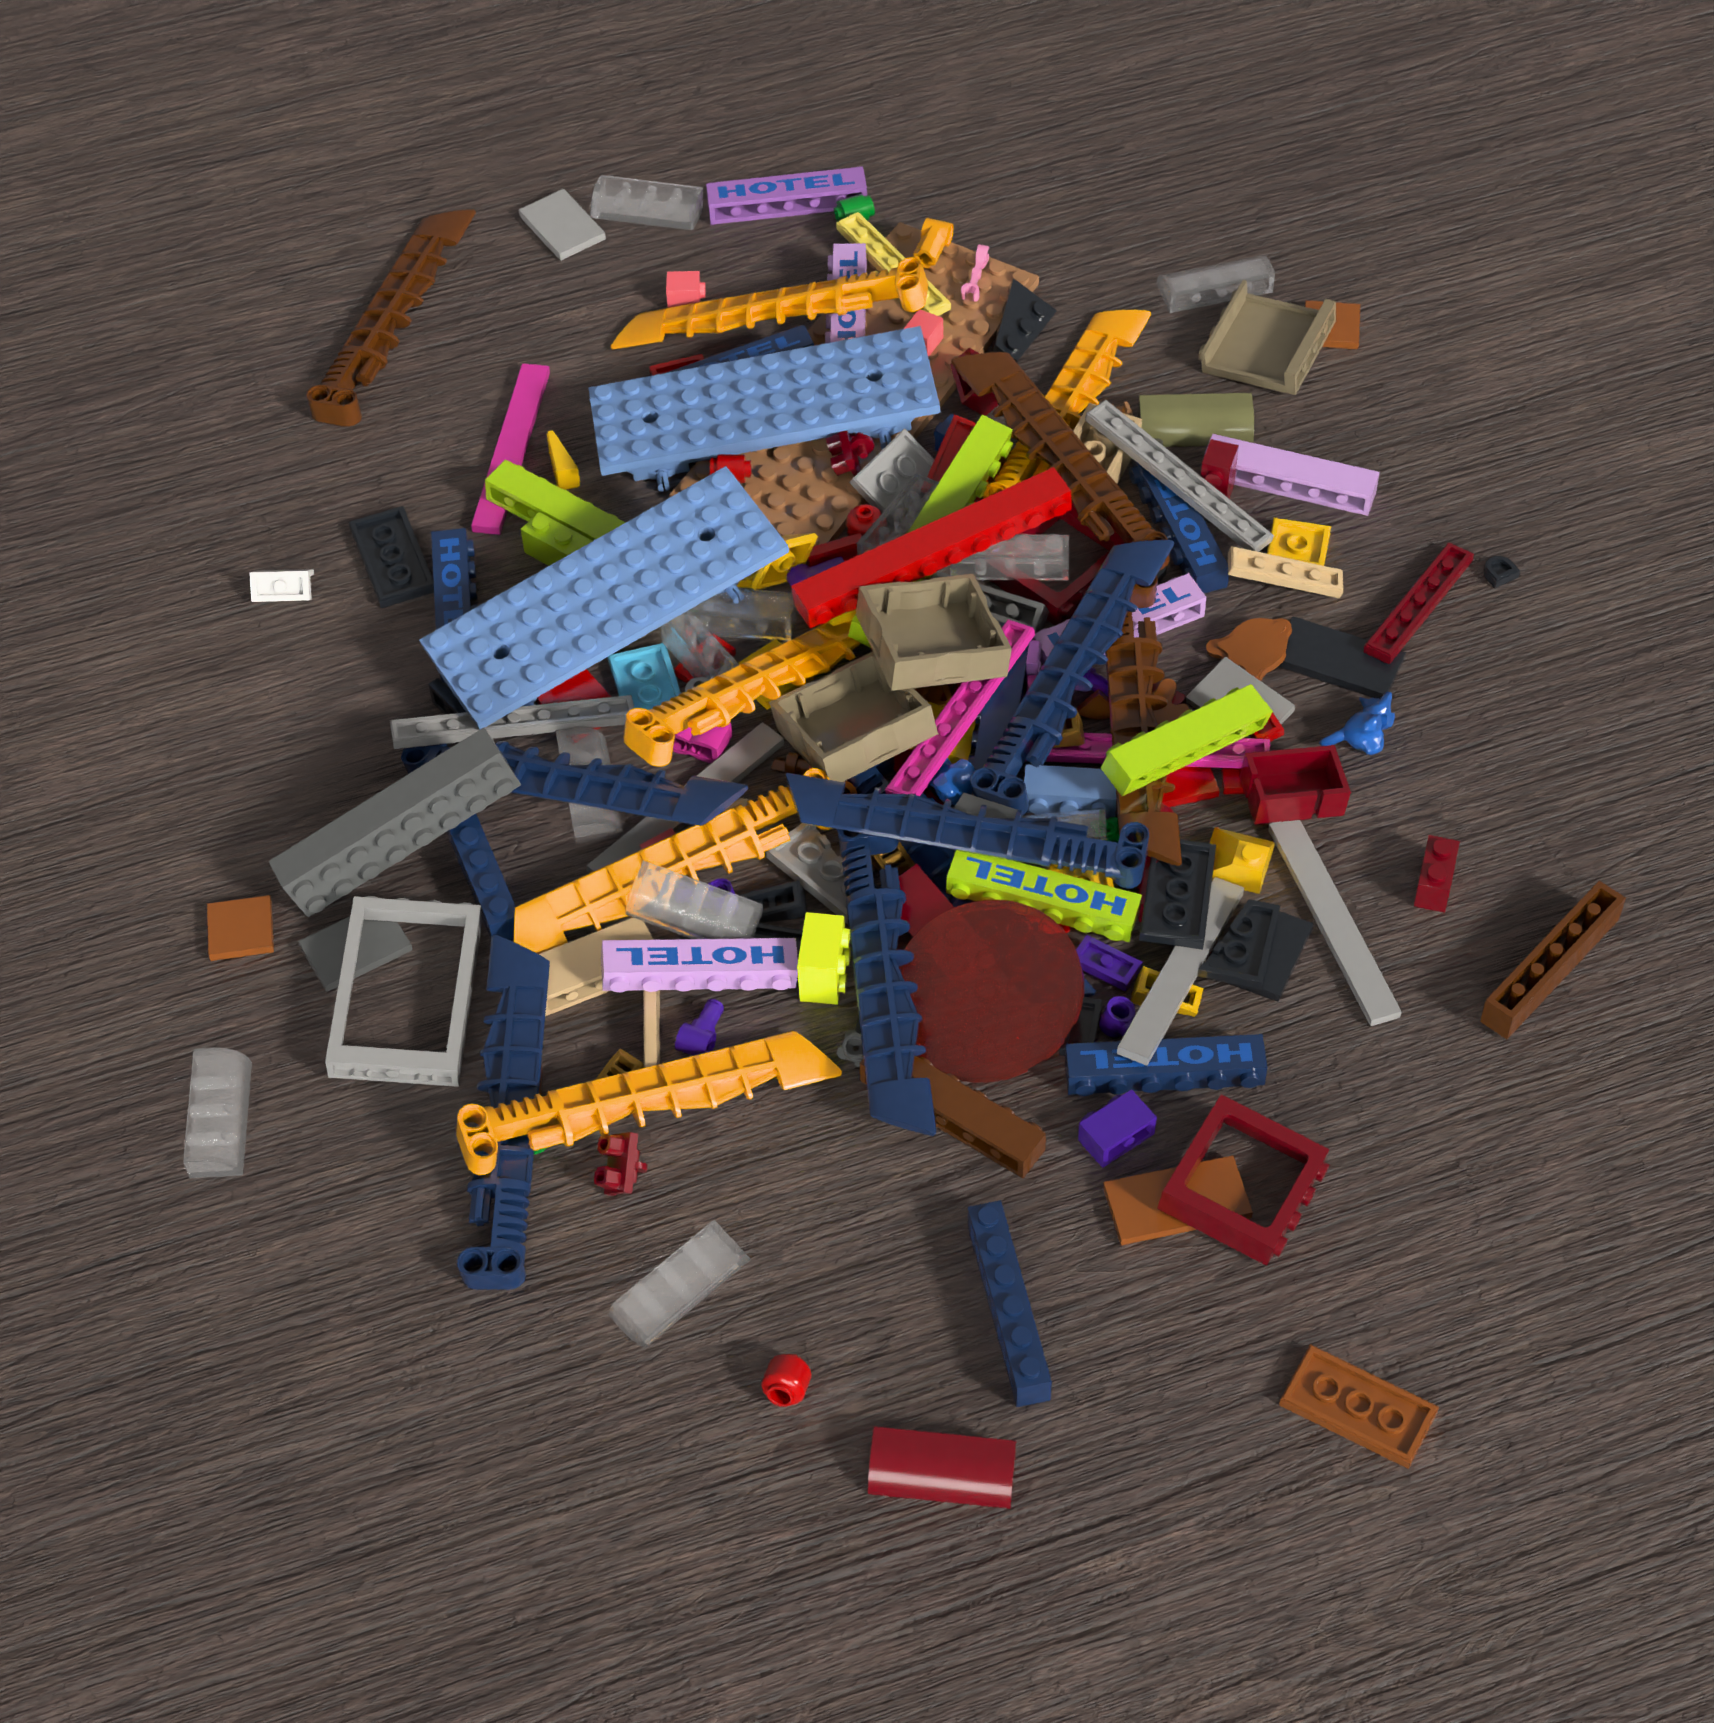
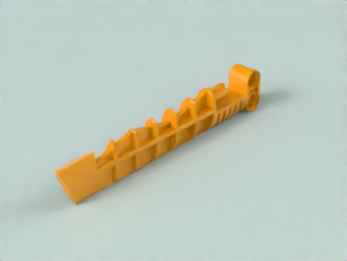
[611,257,928,350]
[983,310,1151,499]
[623,621,860,767]
[513,768,832,954]
[456,1031,842,1175]

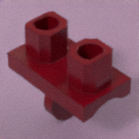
[826,430,874,477]
[594,1132,648,1196]

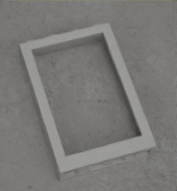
[325,896,482,1087]

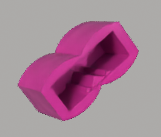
[673,723,732,763]

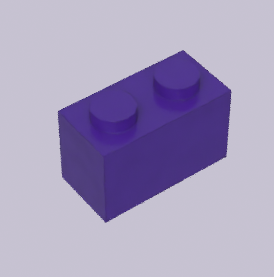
[1078,1089,1157,1168]

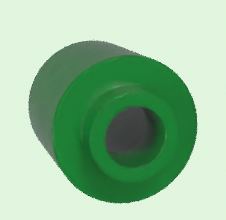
[834,194,875,222]

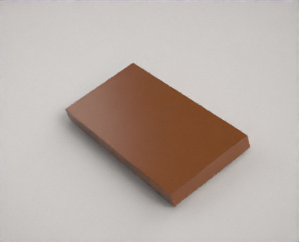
[1103,1155,1253,1245]
[1279,1344,1439,1469]

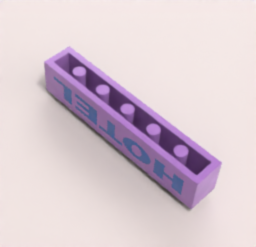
[706,167,867,225]

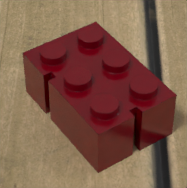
[1239,745,1351,824]

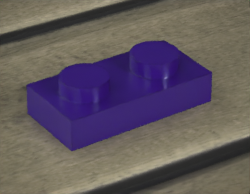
[1071,935,1142,992]

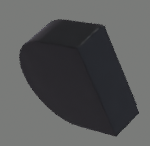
[1484,556,1520,588]

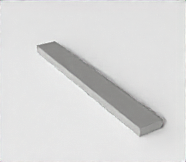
[1085,400,1274,552]
[390,695,634,749]
[587,722,784,873]
[1268,820,1402,1027]
[1117,877,1244,1066]

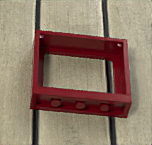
[979,502,1125,625]
[1157,1094,1330,1266]

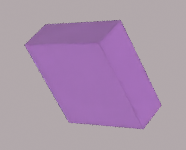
[1026,640,1042,682]

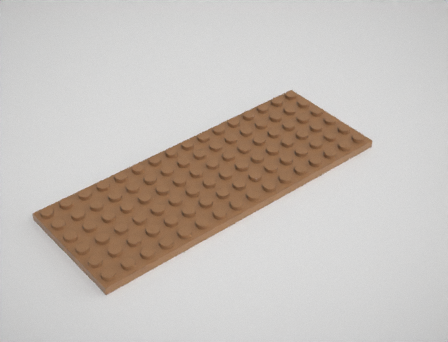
[669,222,1039,546]

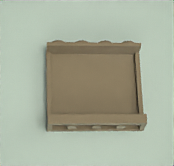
[1199,280,1336,395]

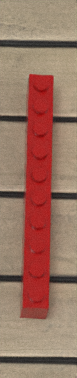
[791,467,1072,629]

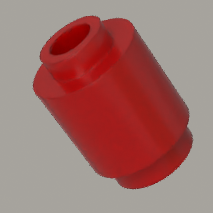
[710,454,751,483]

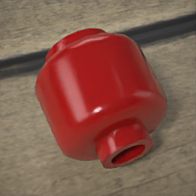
[847,505,884,547]
[761,1354,812,1407]

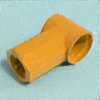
[913,218,954,269]

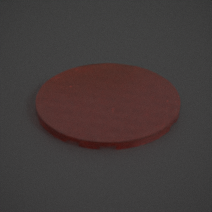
[899,900,1084,1083]

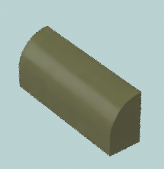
[1138,393,1254,447]

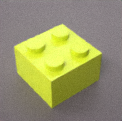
[797,912,851,1005]

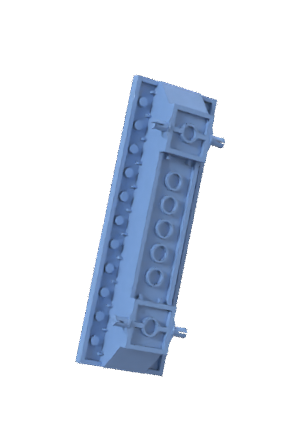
[588,326,941,492]
[420,466,789,730]

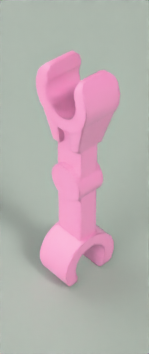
[961,245,989,302]

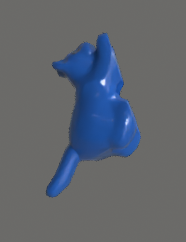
[1319,692,1395,755]
[927,758,975,805]

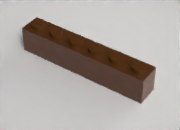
[1480,880,1626,1040]
[860,1056,1046,1179]

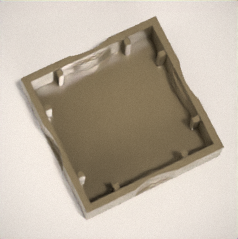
[856,574,1012,691]
[769,652,938,782]

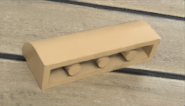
[539,915,653,1016]

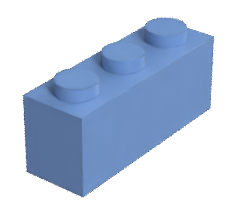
[1024,764,1116,818]

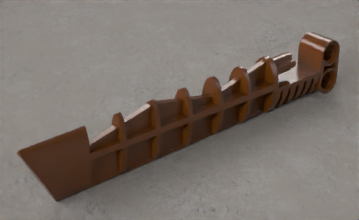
[306,210,476,427]
[951,352,1170,571]
[1105,575,1182,866]

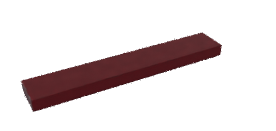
[1363,542,1474,664]

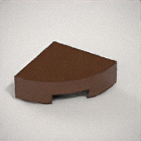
[1077,689,1110,720]

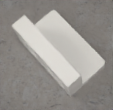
[250,569,314,602]

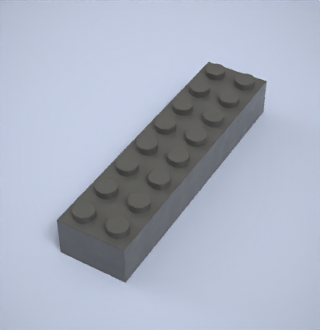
[269,727,521,918]

